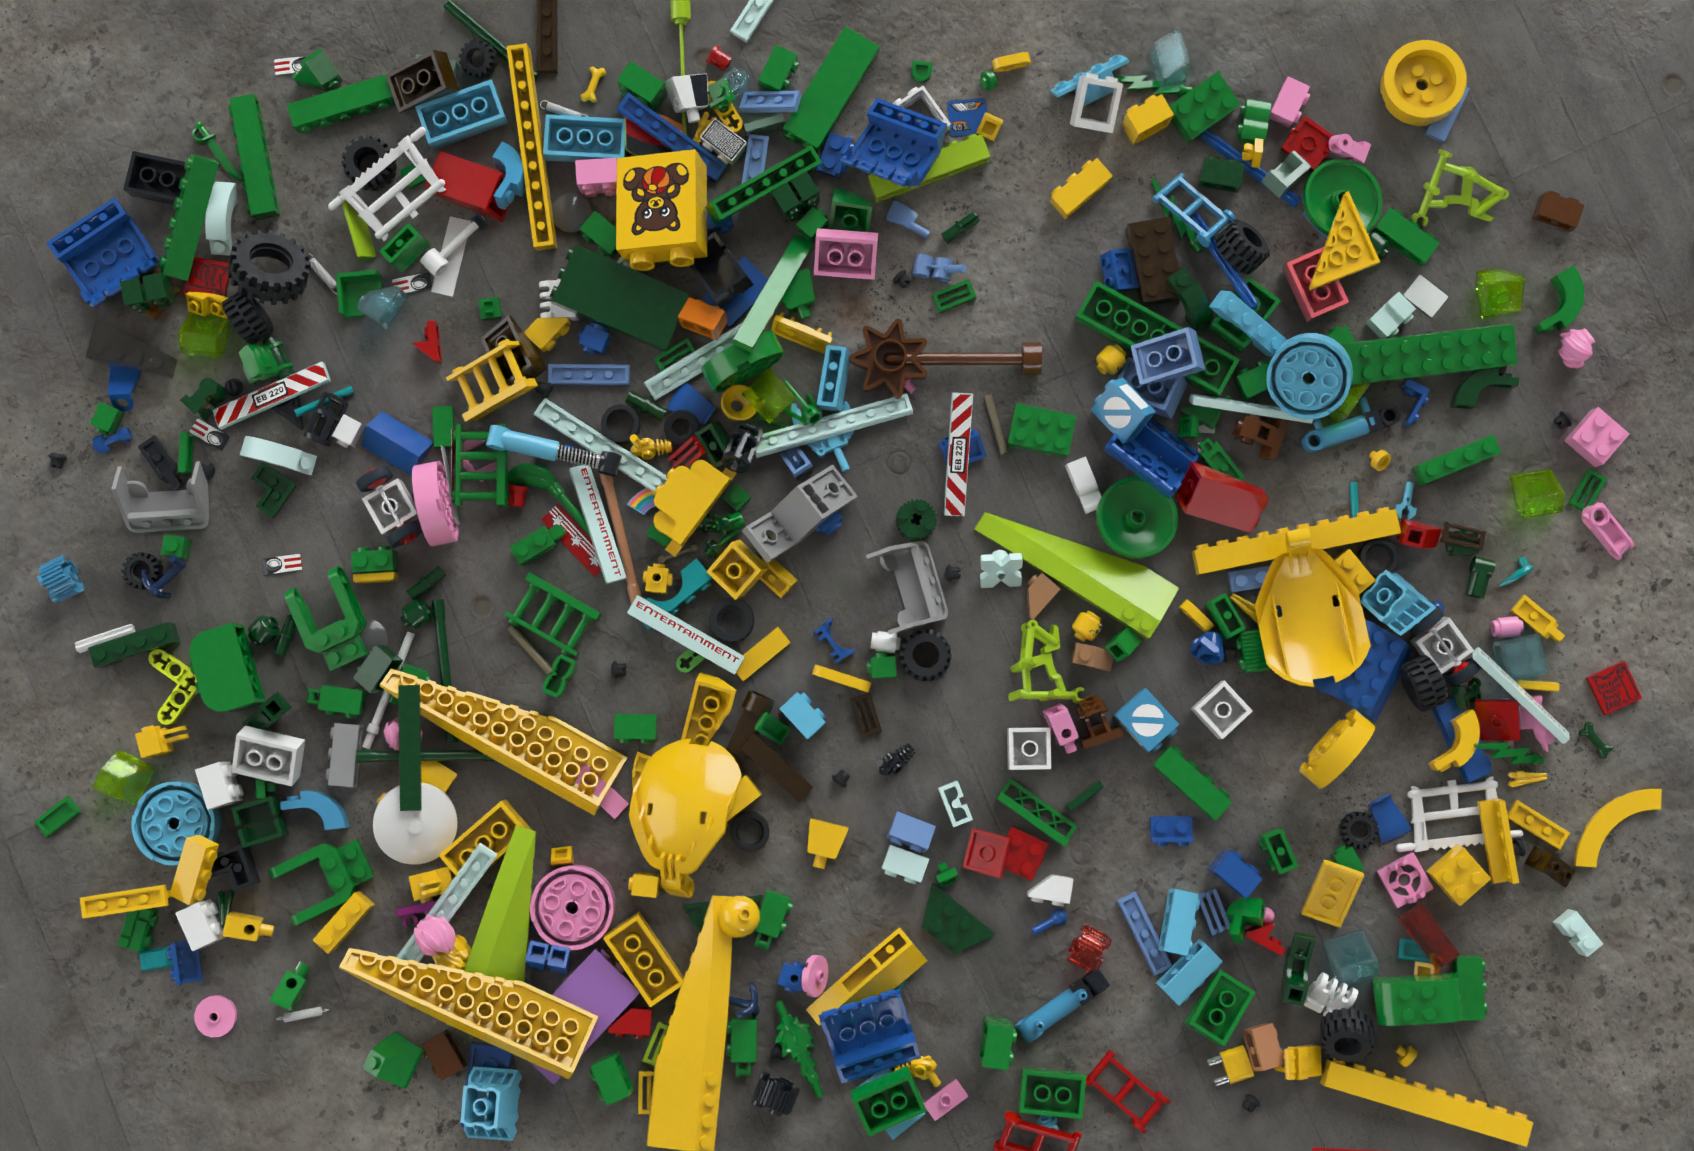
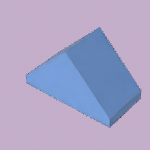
[779,446,813,480]

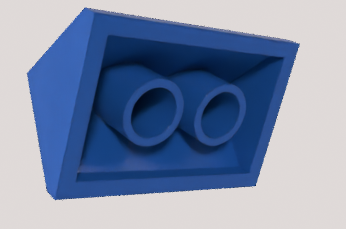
[361,411,434,476]

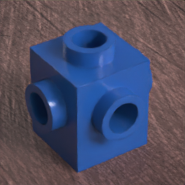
[777,961,805,993]

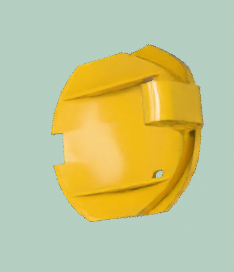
[1254,527,1371,687]
[629,738,742,898]

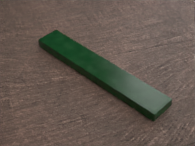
[398,685,422,811]

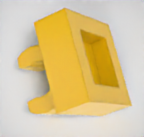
[1242,138,1263,168]

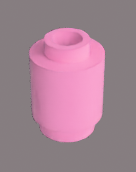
[1490,616,1524,638]

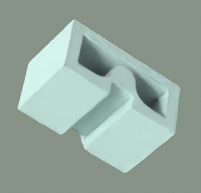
[1365,292,1416,339]
[938,780,973,827]
[882,844,929,884]
[1553,909,1603,957]

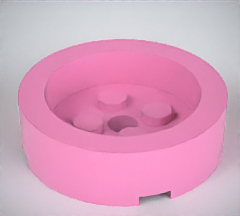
[412,461,459,547]
[530,865,616,950]

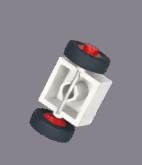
[356,465,423,548]
[1409,606,1482,687]

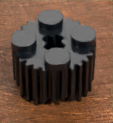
[752,1072,800,1117]

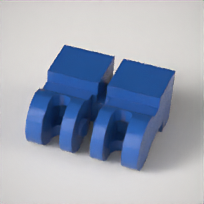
[525,941,571,976]

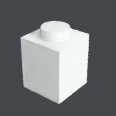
[332,414,366,448]

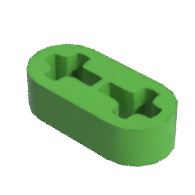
[676,648,706,673]

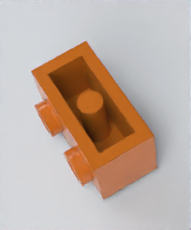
[678,297,728,341]

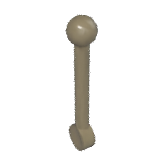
[658,544,699,564]

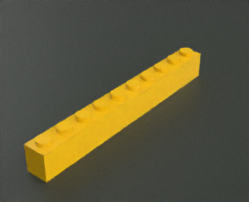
[507,43,557,251]
[1191,507,1401,575]
[1320,1058,1533,1147]

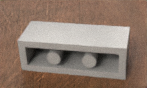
[326,723,364,787]

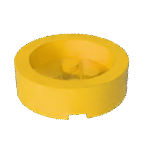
[1380,40,1467,126]
[1299,709,1375,789]

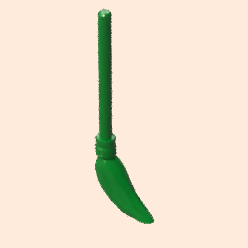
[508,463,591,538]

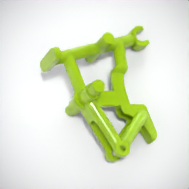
[1411,149,1509,226]
[1008,620,1084,704]

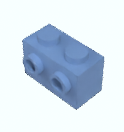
[886,811,936,854]

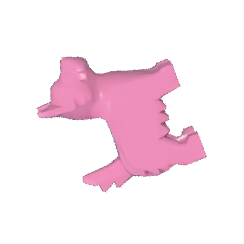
[1503,695,1555,752]

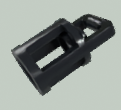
[303,392,348,447]
[721,420,763,473]

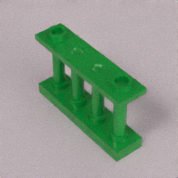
[452,424,509,508]
[504,572,602,658]

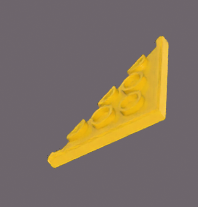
[1309,191,1380,291]

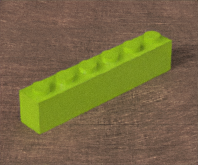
[868,134,991,203]

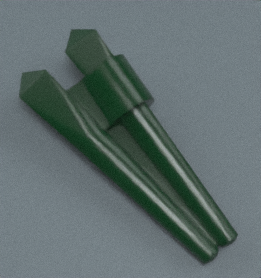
[217,889,235,927]

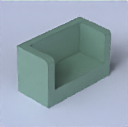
[1261,151,1311,198]

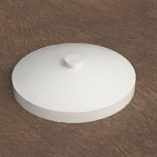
[373,783,457,864]

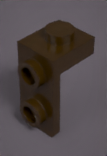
[1525,846,1575,887]

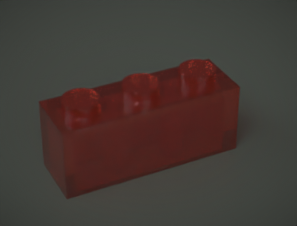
[1398,902,1460,970]

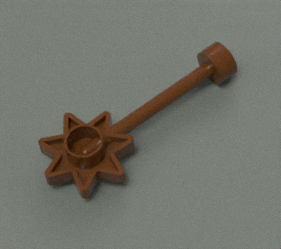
[849,319,1042,399]

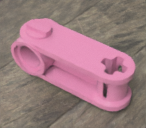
[1581,502,1635,560]

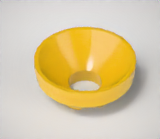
[721,385,758,422]

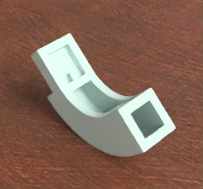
[205,182,238,256]
[240,436,317,475]

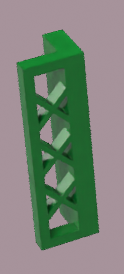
[996,778,1077,847]

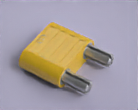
[1207,1045,1254,1086]

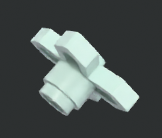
[980,550,1023,588]

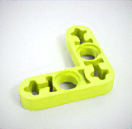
[149,649,198,725]

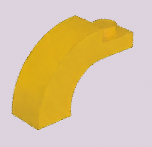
[1428,710,1480,772]

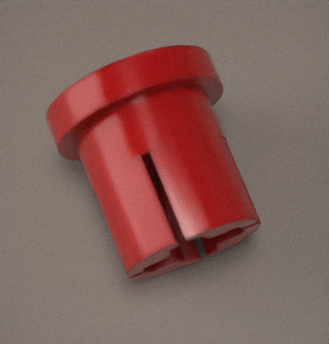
[706,45,732,71]
[508,485,529,507]

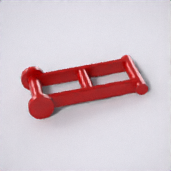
[1086,1049,1171,1134]
[993,1111,1082,1151]

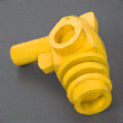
[630,434,672,460]
[895,1056,941,1087]

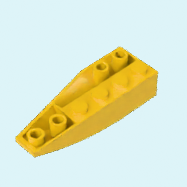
[806,927,928,1026]

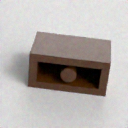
[1532,191,1584,232]
[421,1029,467,1081]

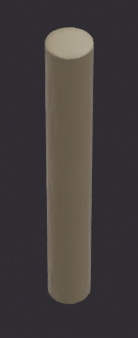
[984,394,1008,455]
[507,625,552,675]

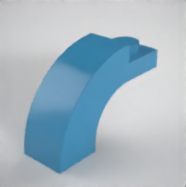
[492,142,526,210]
[280,790,350,830]

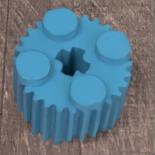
[37,555,85,603]

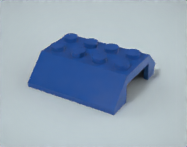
[840,98,947,187]
[46,197,159,307]
[1103,418,1200,499]
[1313,620,1413,722]
[819,989,921,1084]

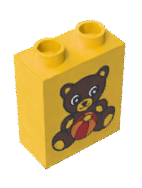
[616,149,707,271]

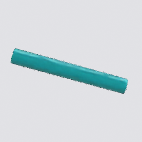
[294,386,354,417]
[1349,482,1361,543]

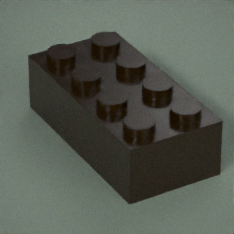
[1125,216,1180,307]

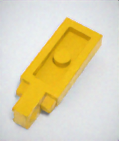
[1510,594,1565,643]

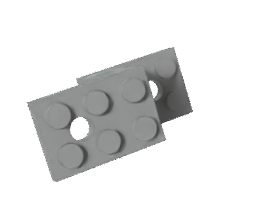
[742,465,858,563]

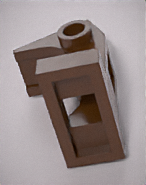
[1232,414,1288,460]
[1076,695,1124,749]

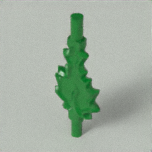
[775,1000,824,1098]

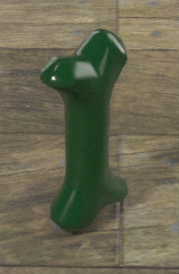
[1578,722,1613,759]

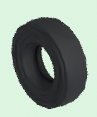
[664,409,700,446]

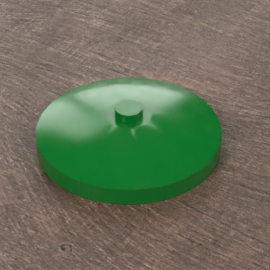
[1302,159,1382,236]
[1096,477,1178,559]

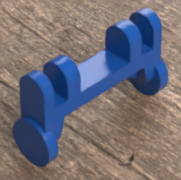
[813,618,856,664]

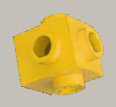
[643,563,673,594]

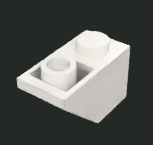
[1027,874,1073,907]

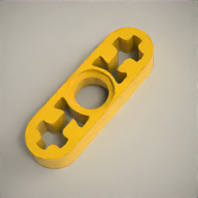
[708,81,743,134]
[812,664,871,692]

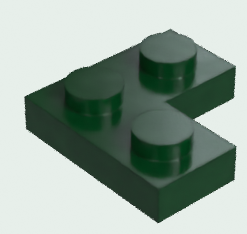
[251,462,297,519]

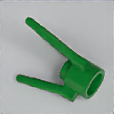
[781,380,822,426]

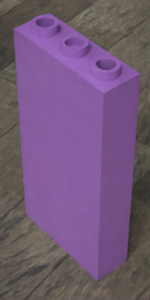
[530,947,640,1085]

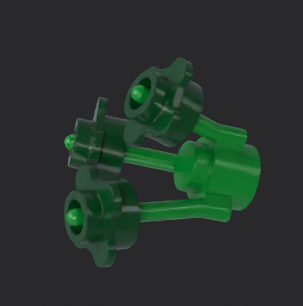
[698,512,745,560]

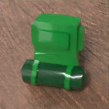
[238,336,295,384]

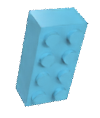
[415,79,509,150]
[543,114,628,162]

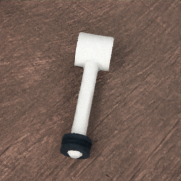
[420,213,488,277]

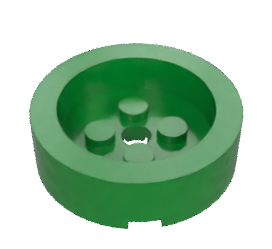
[701,330,785,393]

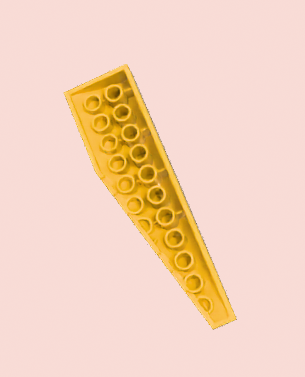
[380,669,628,815]
[647,895,732,1151]
[339,948,598,1079]

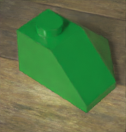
[291,48,343,91]

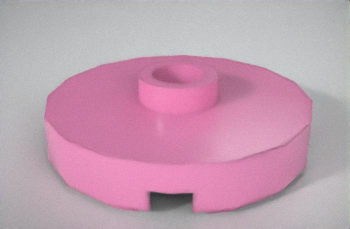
[801,955,828,997]
[194,995,237,1037]

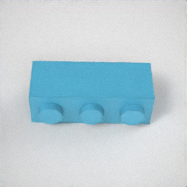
[817,345,851,412]
[1158,889,1200,956]
[1156,939,1223,1006]

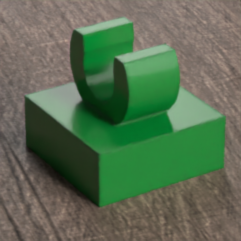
[478,297,502,321]
[1178,416,1203,439]
[254,778,276,799]
[936,862,960,888]

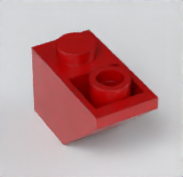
[1396,518,1442,549]
[608,1006,653,1039]

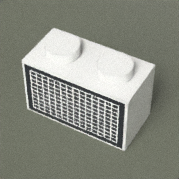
[700,118,747,166]

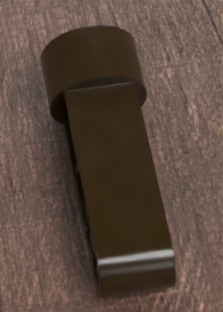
[726,690,775,769]

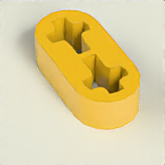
[992,52,1031,72]
[1179,599,1214,632]

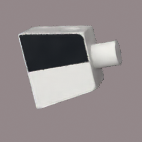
[664,73,709,123]

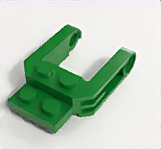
[284,566,368,671]
[268,839,375,927]

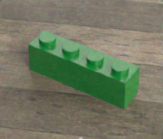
[1412,434,1501,486]
[1151,746,1232,821]

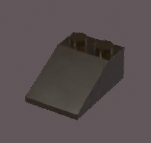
[386,50,460,113]
[481,315,547,386]

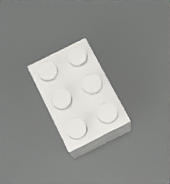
[232,726,305,786]

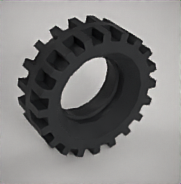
[228,230,311,305]

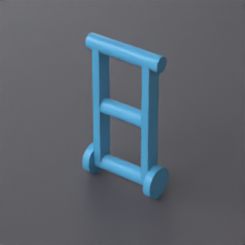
[1152,173,1236,247]

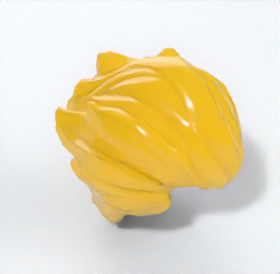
[432,935,471,970]

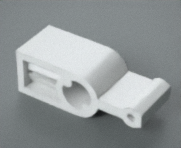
[1065,456,1101,514]

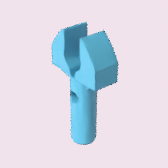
[1394,482,1417,520]

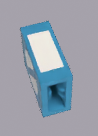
[1091,377,1156,444]
[1113,688,1179,752]

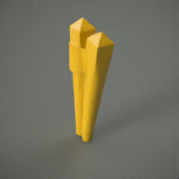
[693,111,717,144]
[1230,593,1257,623]
[1508,771,1547,787]

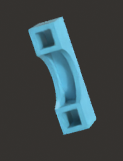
[1209,290,1287,357]

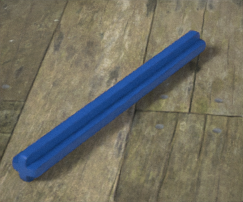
[1199,129,1301,207]
[1190,212,1259,310]

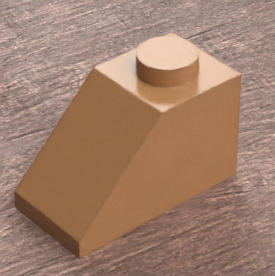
[1027,573,1060,620]
[1070,643,1113,672]

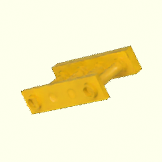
[446,339,538,422]

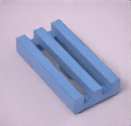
[1198,889,1230,935]

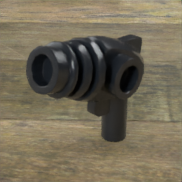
[876,743,916,775]

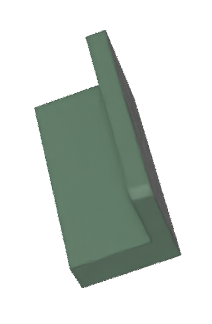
[741,112,785,137]

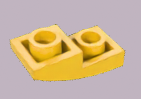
[186,292,228,319]

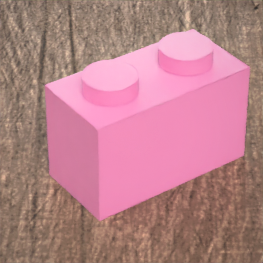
[1269,76,1310,128]

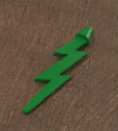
[1114,75,1192,96]
[1151,178,1204,253]
[1474,742,1545,765]

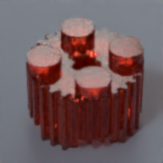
[1067,923,1112,972]

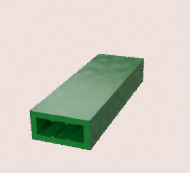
[783,26,880,154]

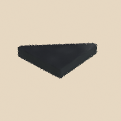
[272,396,304,430]

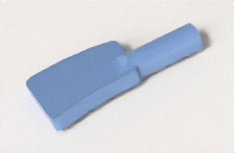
[886,201,930,239]

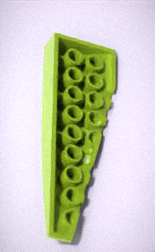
[974,512,1179,640]
[446,825,536,1027]

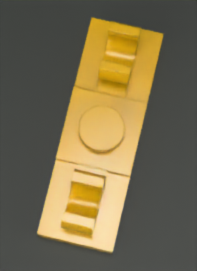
[771,312,832,354]

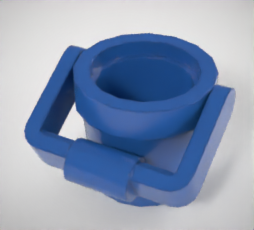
[1189,632,1224,665]

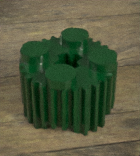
[895,499,937,542]

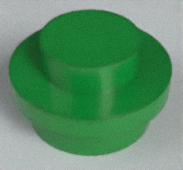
[980,71,998,91]

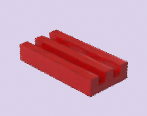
[668,436,707,469]

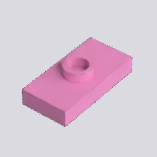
[924,1079,969,1121]

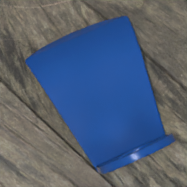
[108,361,142,411]
[668,382,716,425]
[1369,793,1411,843]

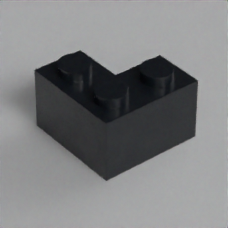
[211,845,261,891]

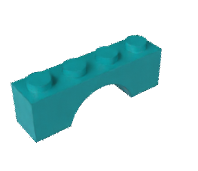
[641,558,713,630]

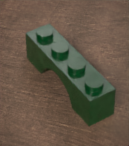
[88,622,181,668]

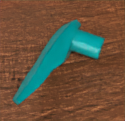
[1499,556,1534,587]

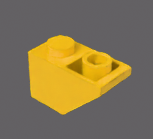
[524,317,571,353]

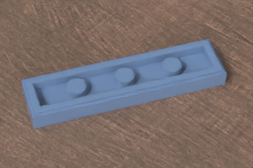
[548,364,630,386]
[1116,891,1172,976]

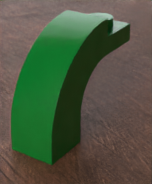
[1533,265,1584,334]

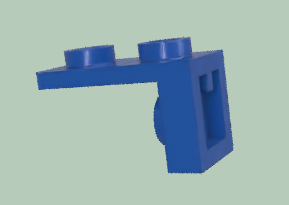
[1400,378,1430,428]

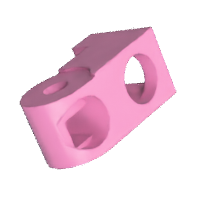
[1328,134,1371,164]

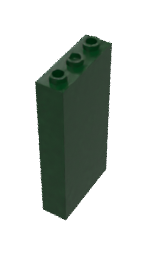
[549,245,689,352]

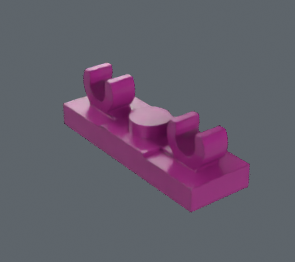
[396,900,460,927]

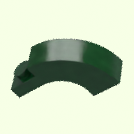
[1167,267,1213,332]
[1450,367,1519,409]
[242,692,292,730]
[1282,932,1316,1006]

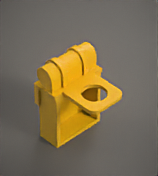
[1274,1044,1322,1080]

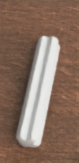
[75,624,136,653]

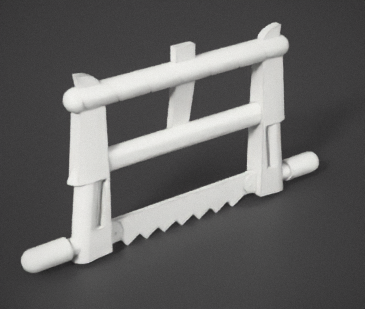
[328,127,447,241]
[1396,776,1524,852]

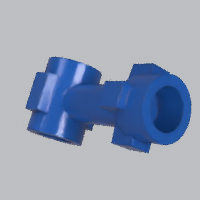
[92,427,133,454]

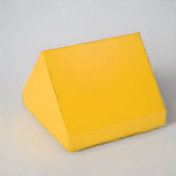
[551,846,574,867]

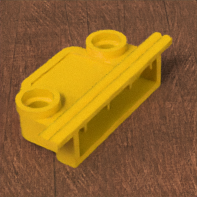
[653,460,737,557]

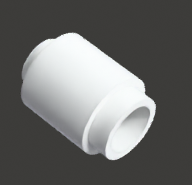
[871,631,901,654]

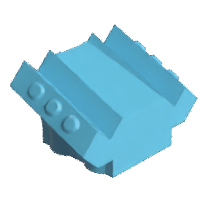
[1360,570,1436,636]
[460,1067,522,1141]

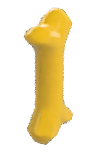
[580,67,606,103]

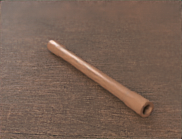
[599,473,642,605]

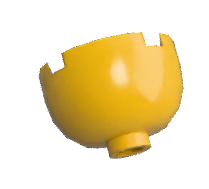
[718,896,760,938]

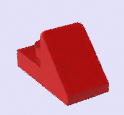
[413,320,442,364]
[1244,922,1286,956]

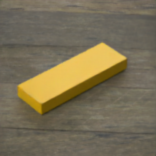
[736,627,791,682]
[1507,800,1570,850]

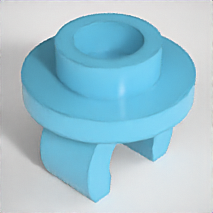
[1037,1115,1059,1130]

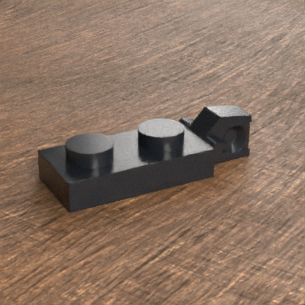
[138,435,184,490]

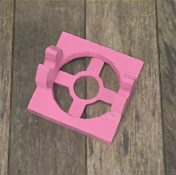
[1376,852,1434,908]

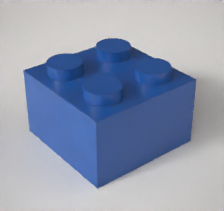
[1207,850,1262,898]

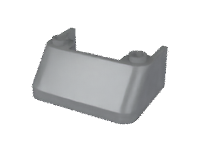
[111,461,209,533]
[866,541,948,634]

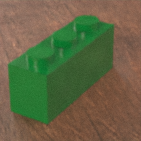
[1371,208,1440,267]
[1451,955,1488,1021]

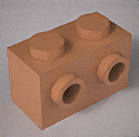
[1242,1023,1284,1071]

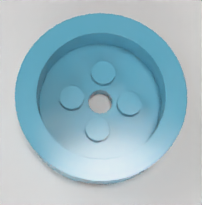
[1266,333,1353,419]
[131,781,222,865]

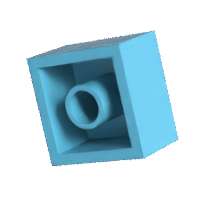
[779,692,826,739]

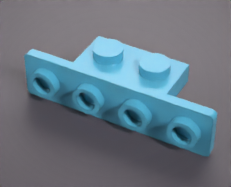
[1051,55,1129,106]

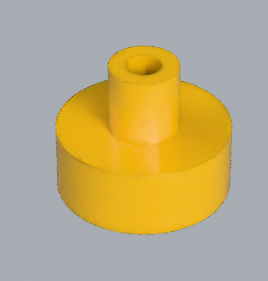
[1369,450,1391,471]
[1395,1045,1418,1067]

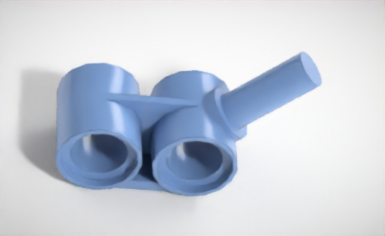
[912,254,967,282]

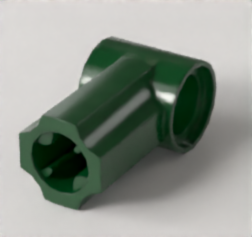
[1465,555,1496,599]

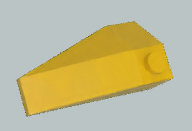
[681,673,736,746]

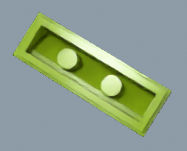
[342,200,376,261]

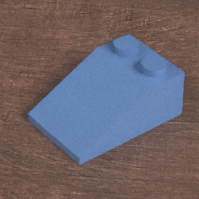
[1131,327,1205,385]
[1118,357,1188,419]

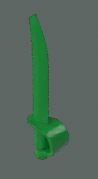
[192,121,244,182]

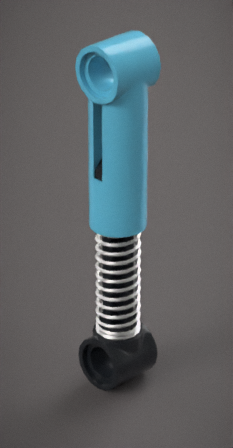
[486,425,622,477]

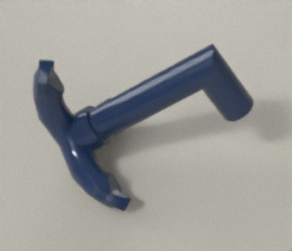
[142,555,186,599]
[729,982,760,1019]

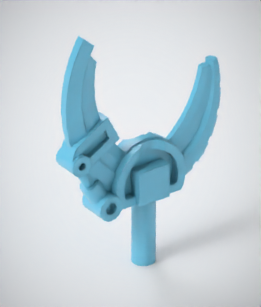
[791,401,854,472]

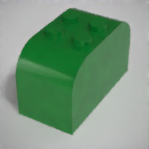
[189,622,266,712]
[1372,972,1464,1026]

